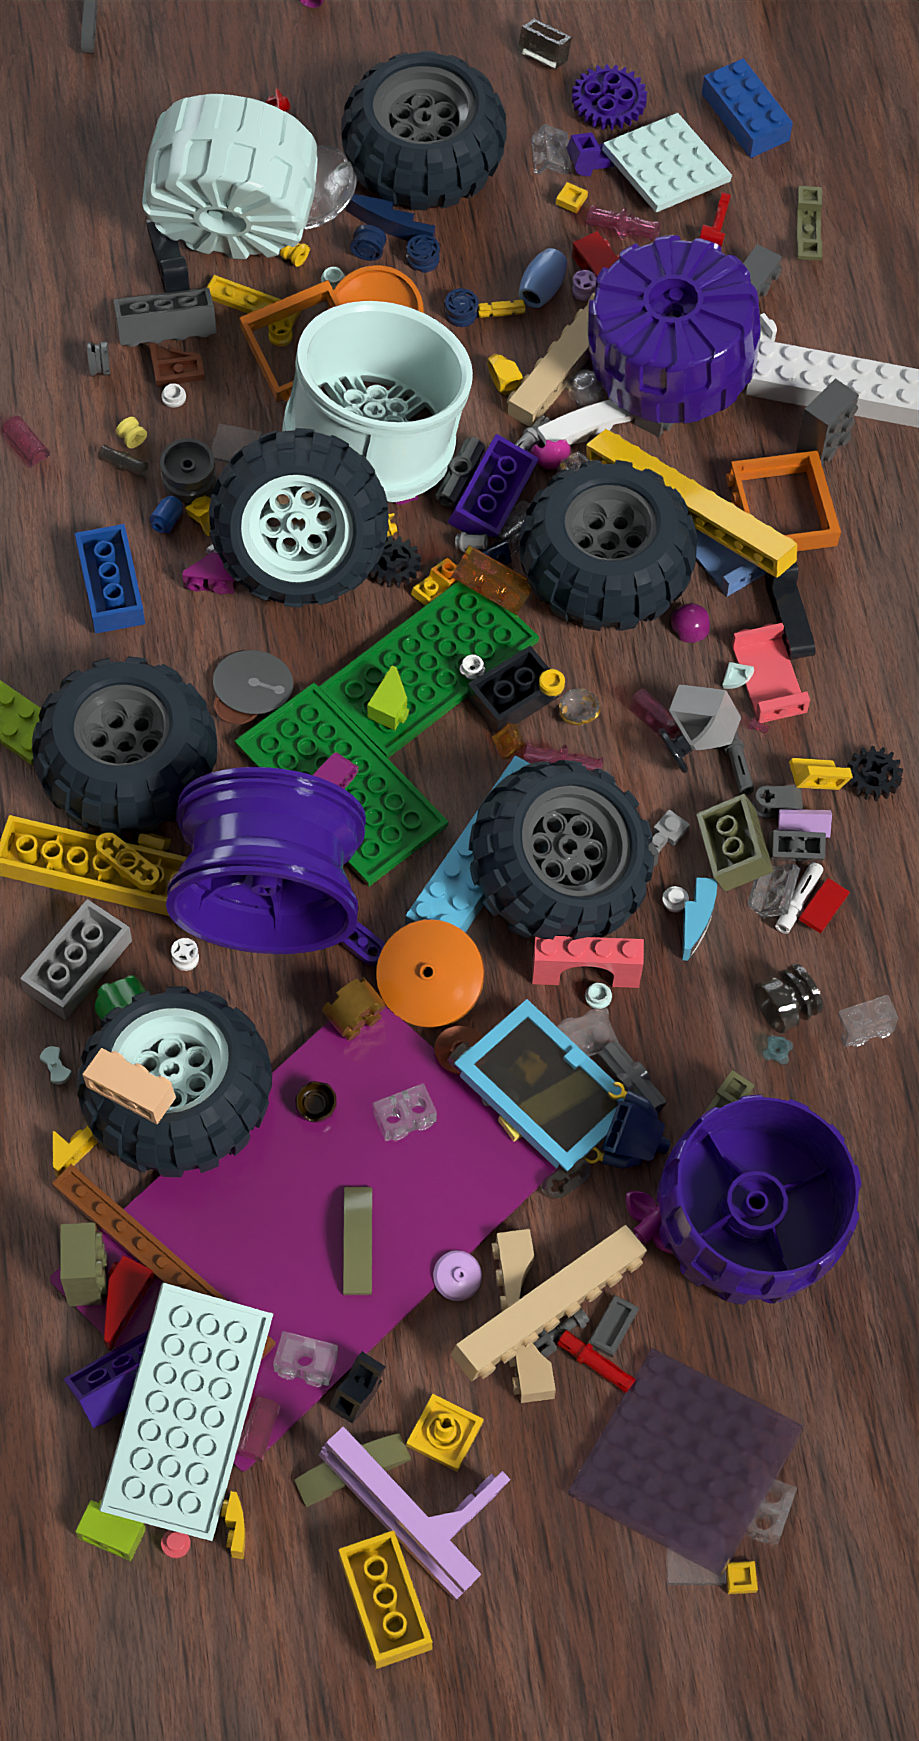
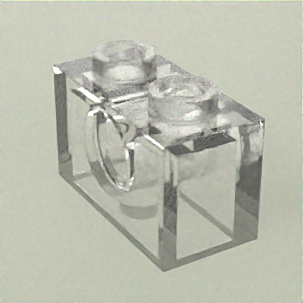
[273,1331,338,1387]

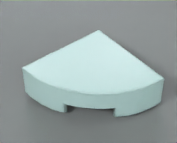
[722,662,755,689]

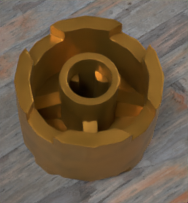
[322,977,386,1041]

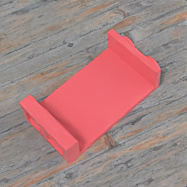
[732,623,810,724]

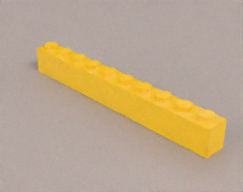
[586,429,797,578]

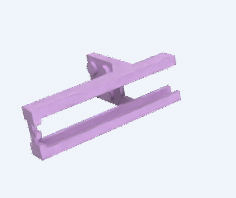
[319,1427,510,1601]

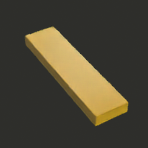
[206,275,301,327]

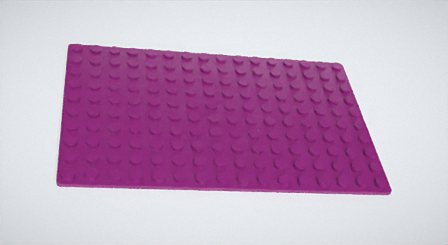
[50,1005,558,1472]

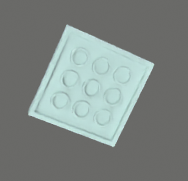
[602,113,732,212]

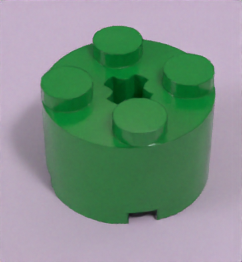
[94,975,147,1020]

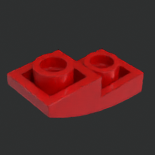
[798,878,850,934]

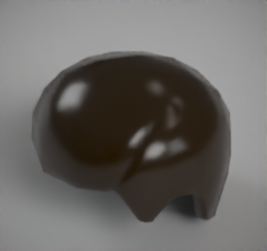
[295,1081,337,1123]

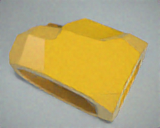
[487,354,523,395]

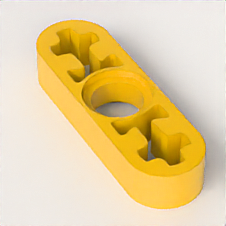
[96,833,160,891]

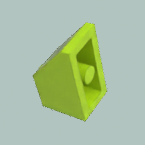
[367,666,409,730]

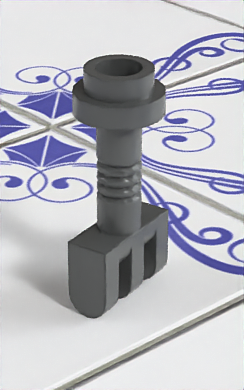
[533,1308,590,1358]

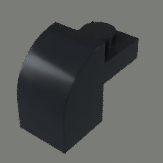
[329,1351,386,1423]

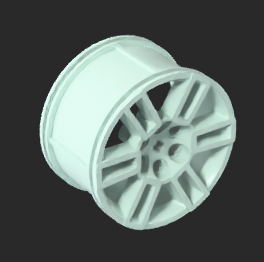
[282,301,473,502]

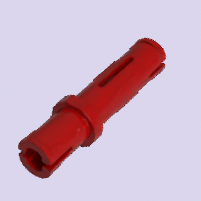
[557,1330,637,1394]

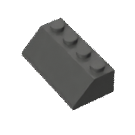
[113,287,217,347]

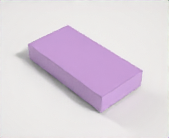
[777,809,832,837]

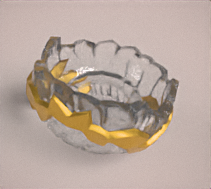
[559,689,600,726]

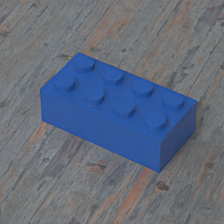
[702,58,793,158]
[75,524,145,634]

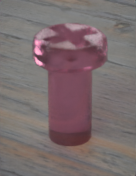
[748,717,769,734]

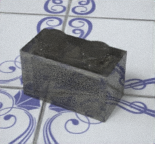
[517,19,572,70]

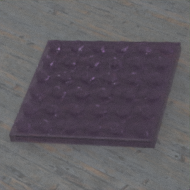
[568,1348,804,1577]

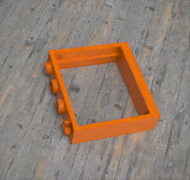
[240,280,340,402]
[726,451,841,551]

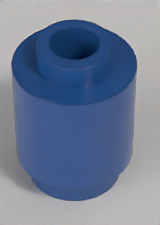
[149,496,183,533]

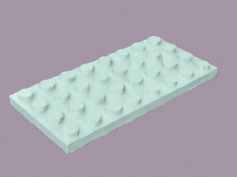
[99,1283,273,1541]

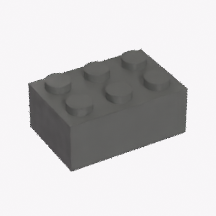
[796,378,859,464]

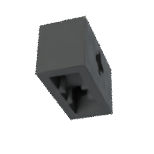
[767,830,826,862]

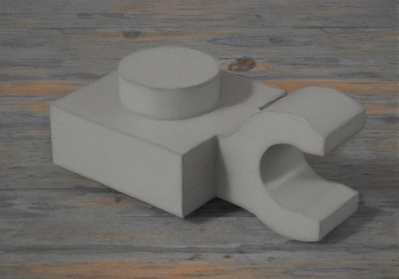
[652,810,690,852]

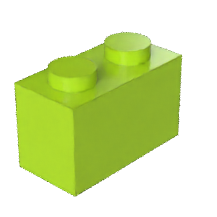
[76,1500,146,1562]

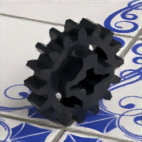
[370,536,421,588]
[847,746,903,801]

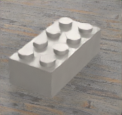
[20,899,132,1020]

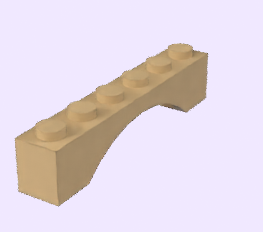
[492,1229,556,1403]

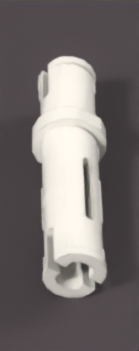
[775,862,823,934]

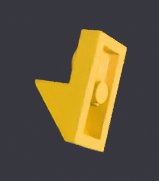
[53,1126,98,1177]

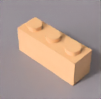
[82,1048,176,1124]

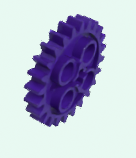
[572,64,647,130]

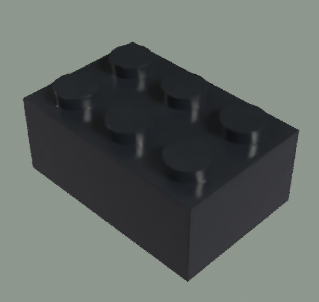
[467,646,560,736]

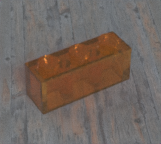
[451,545,532,615]

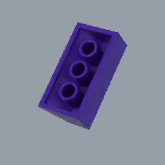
[447,434,539,537]
[64,1330,149,1428]

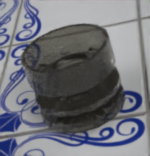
[753,963,823,1034]

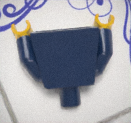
[585,1082,671,1169]

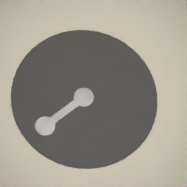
[213,650,293,714]

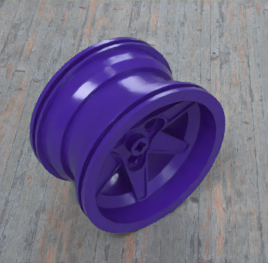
[166,767,366,954]

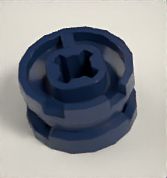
[350,224,387,261]
[407,234,440,273]
[445,288,479,327]

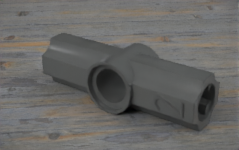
[436,437,486,508]
[598,1040,667,1113]

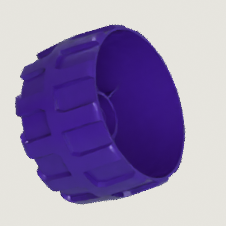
[587,235,761,424]
[656,1094,862,1305]

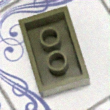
[697,794,774,892]
[60,1223,108,1306]

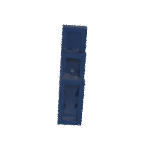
[346,193,435,243]

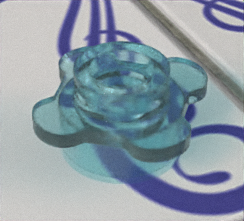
[763,1036,793,1065]

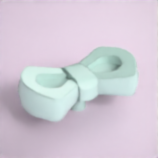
[40,1046,72,1085]

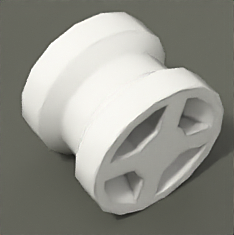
[171,938,199,971]

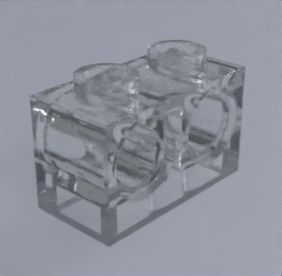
[373,1083,437,1141]
[741,1475,797,1548]

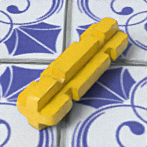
[478,300,525,318]

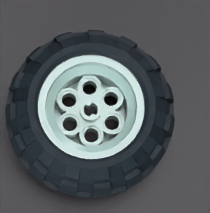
[209,428,389,607]
[76,986,272,1177]

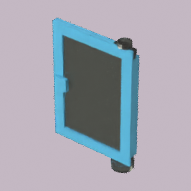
[447,999,624,1174]

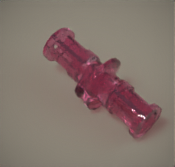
[587,205,661,242]
[523,742,603,771]

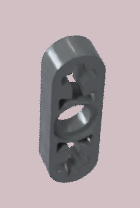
[81,0,97,53]

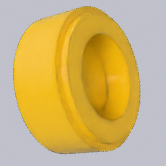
[539,669,565,696]

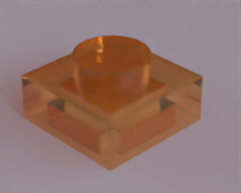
[492,723,525,760]

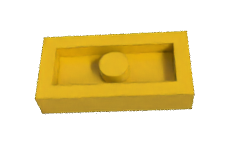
[789,758,853,790]

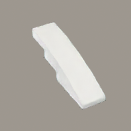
[536,400,635,445]

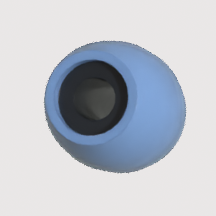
[519,248,567,308]

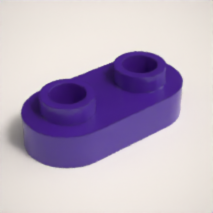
[341,922,385,966]

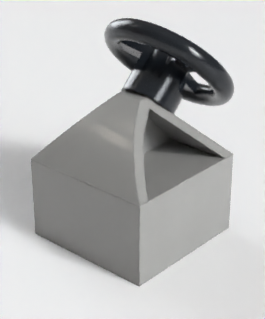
[658,684,741,773]

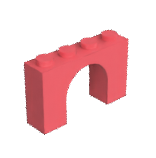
[532,936,644,988]

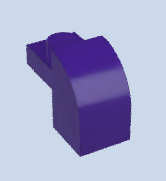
[566,133,615,176]

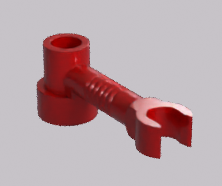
[699,192,731,247]

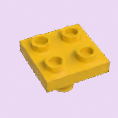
[406,1394,484,1472]

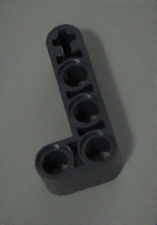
[146,219,190,293]
[765,561,816,660]

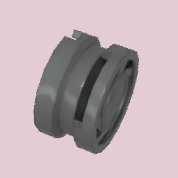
[87,341,110,377]

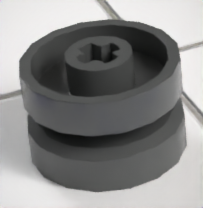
[160,438,217,503]

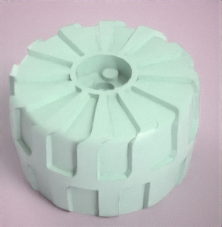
[142,94,317,260]

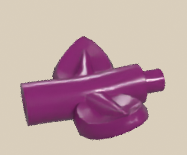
[626,1191,674,1254]

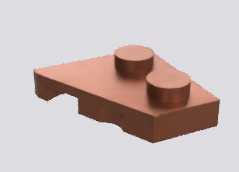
[149,343,205,387]

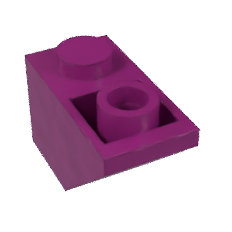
[182,552,236,594]

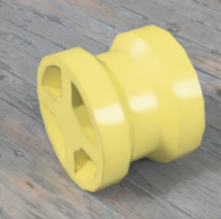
[116,417,147,448]

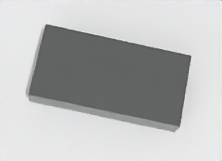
[588,1295,639,1358]

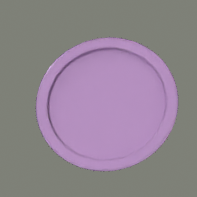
[433,1251,482,1301]

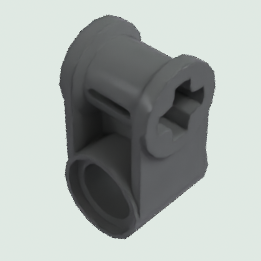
[752,785,803,818]

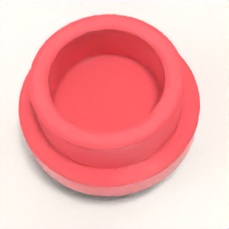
[161,1530,190,1558]

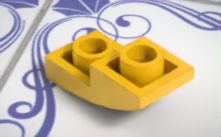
[411,558,465,606]
[221,1491,246,1559]

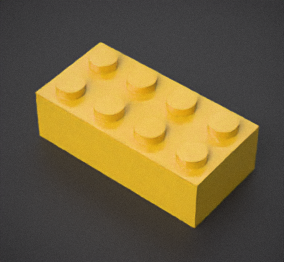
[338,1530,432,1669]

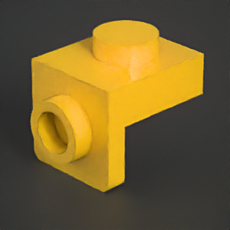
[185,495,211,536]

